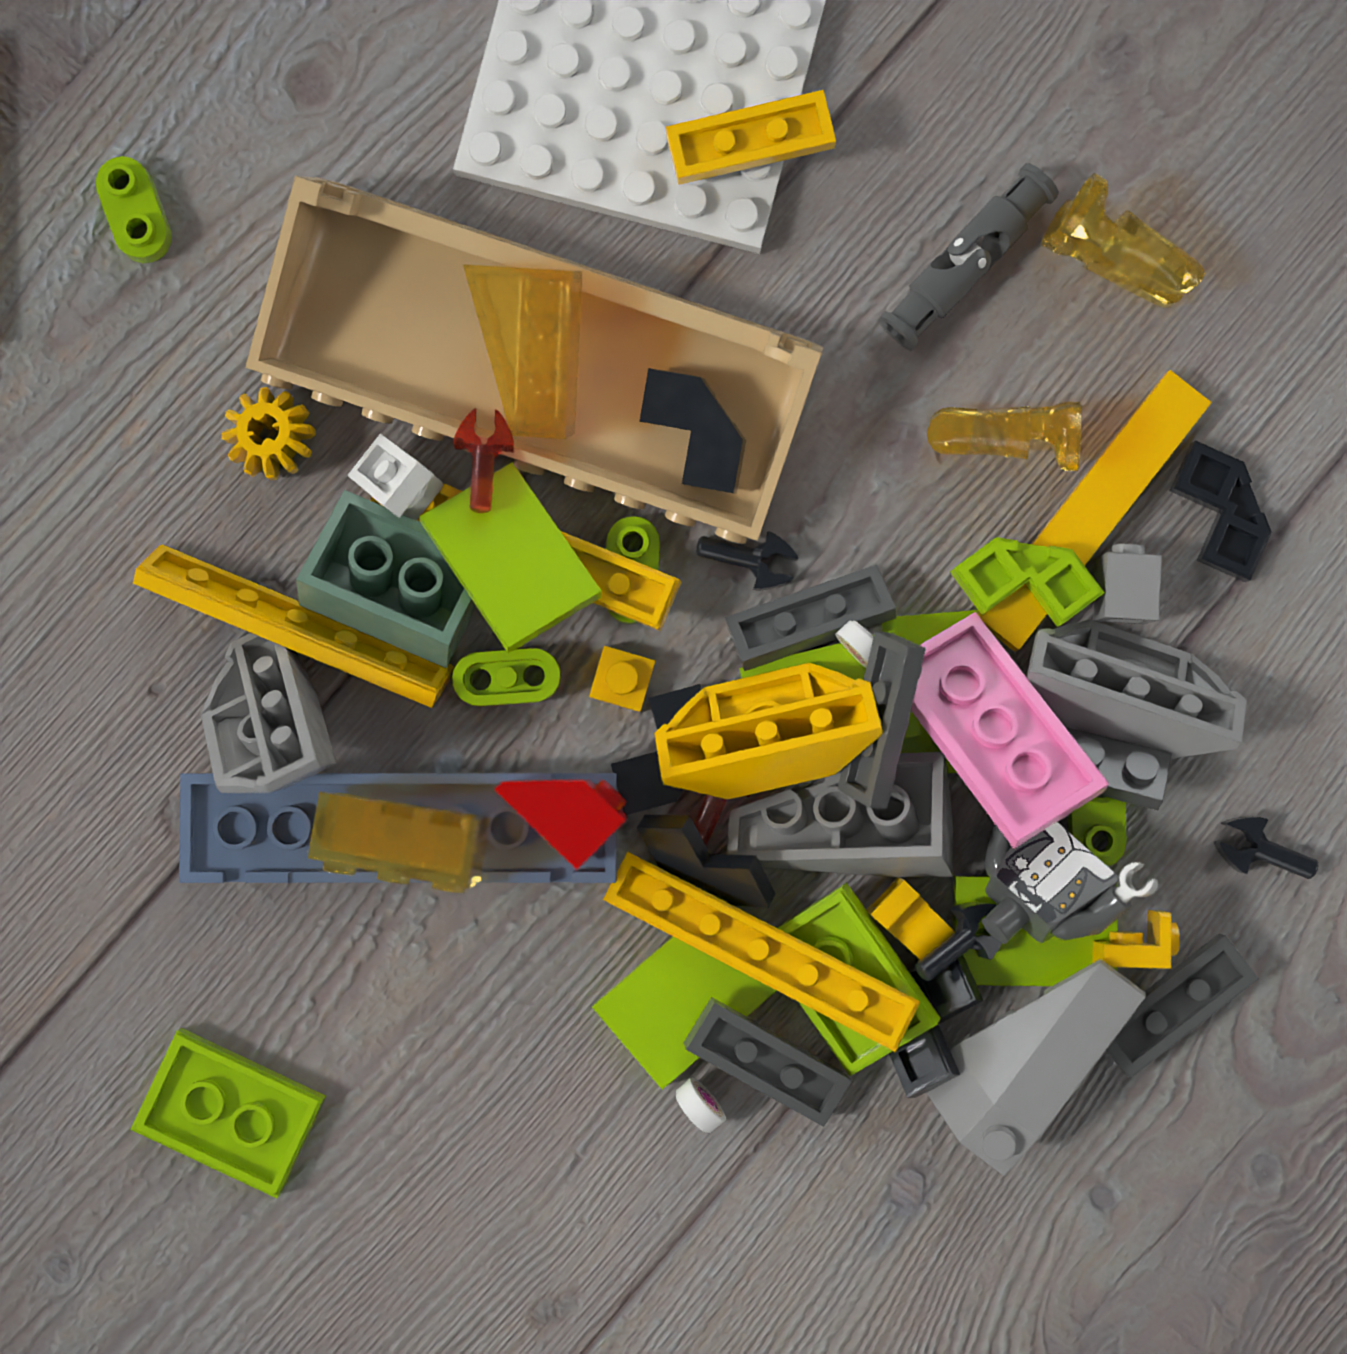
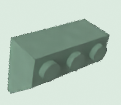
[296,490,476,669]

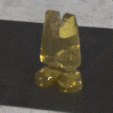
[1041,173,1205,308]
[927,402,1082,471]

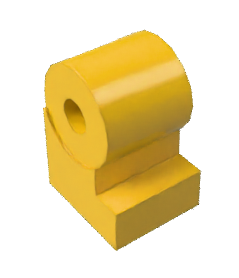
[866,877,955,960]

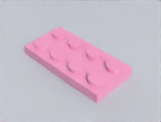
[911,612,1109,849]

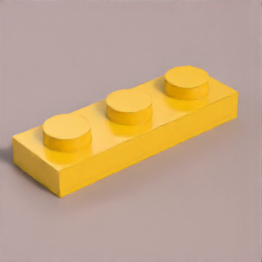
[666,90,836,185]

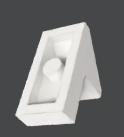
[347,433,443,521]

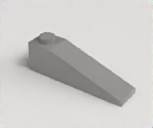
[727,752,954,877]
[926,959,1146,1176]

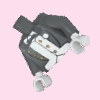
[982,822,1158,944]

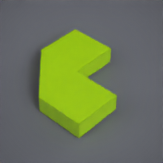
[950,537,1105,627]

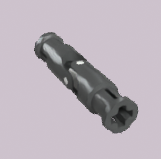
[879,163,1059,351]

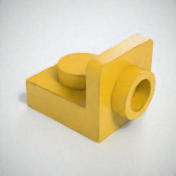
[1093,910,1180,969]

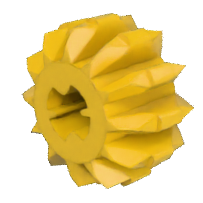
[221,387,316,480]

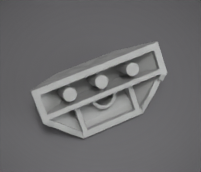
[1027,620,1247,759]
[201,633,336,793]

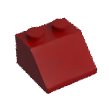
[494,779,628,870]

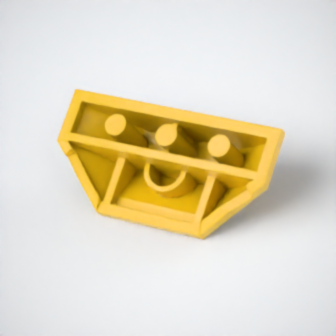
[654,663,883,799]

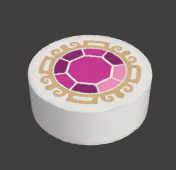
[835,620,873,668]
[676,1077,726,1133]

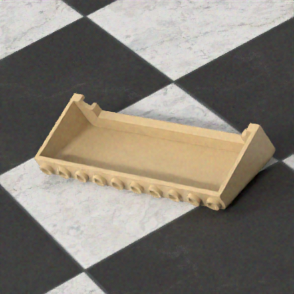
[245,176,823,544]

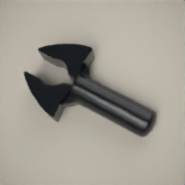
[696,531,798,591]
[1214,816,1318,879]
[916,902,1002,981]

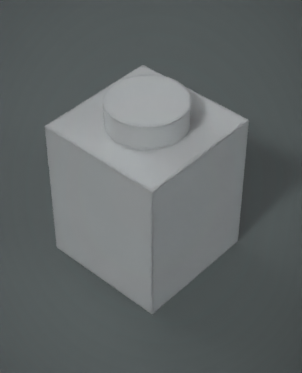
[1092,544,1162,624]

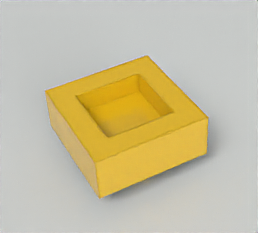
[589,646,656,713]

